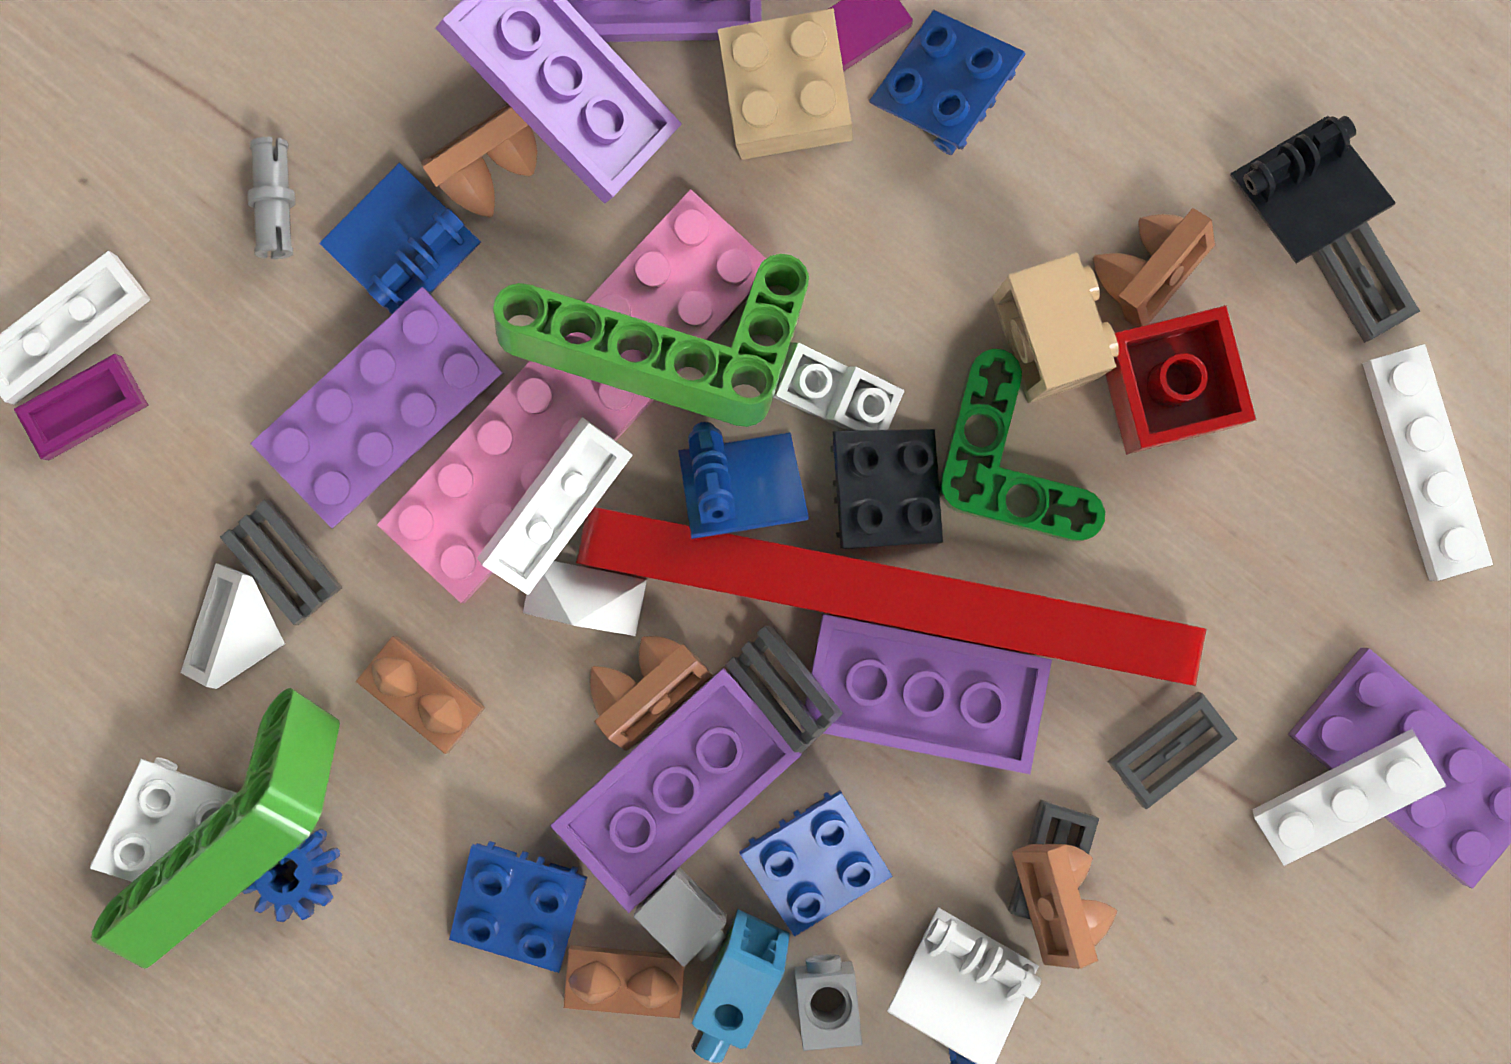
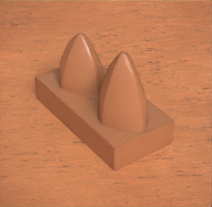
[420,103,537,218]
[1093,208,1215,327]
[355,636,485,754]
[590,636,713,751]
[1012,844,1118,969]
[563,945,685,1019]

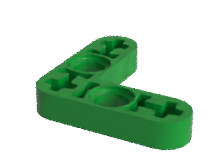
[939,349,1105,542]

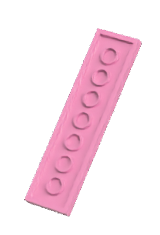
[377,189,766,603]

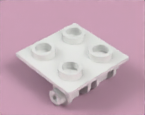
[90,757,237,882]
[887,907,1041,1064]

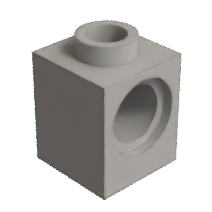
[633,867,727,967]
[794,954,862,1051]

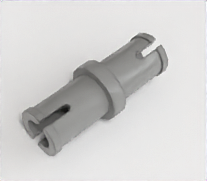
[248,137,295,259]

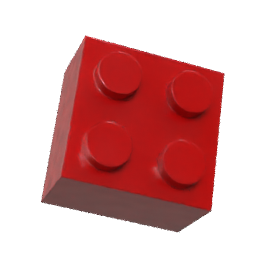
[1105,305,1256,455]

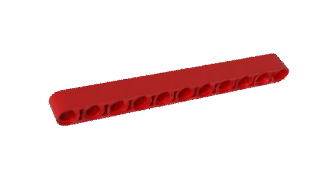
[576,507,1207,686]

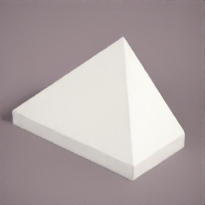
[523,561,647,636]
[180,563,285,689]

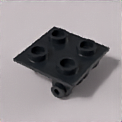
[1230,116,1396,264]
[830,429,943,549]

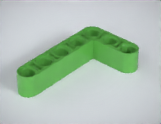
[493,254,809,427]
[91,688,340,969]

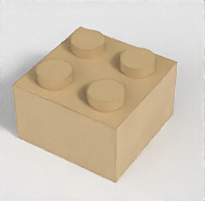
[717,8,853,160]
[992,252,1119,403]

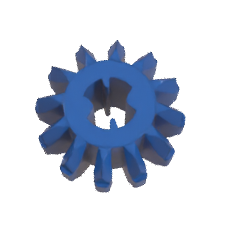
[242,829,342,922]

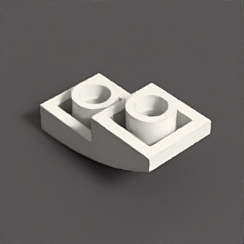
[774,343,905,431]

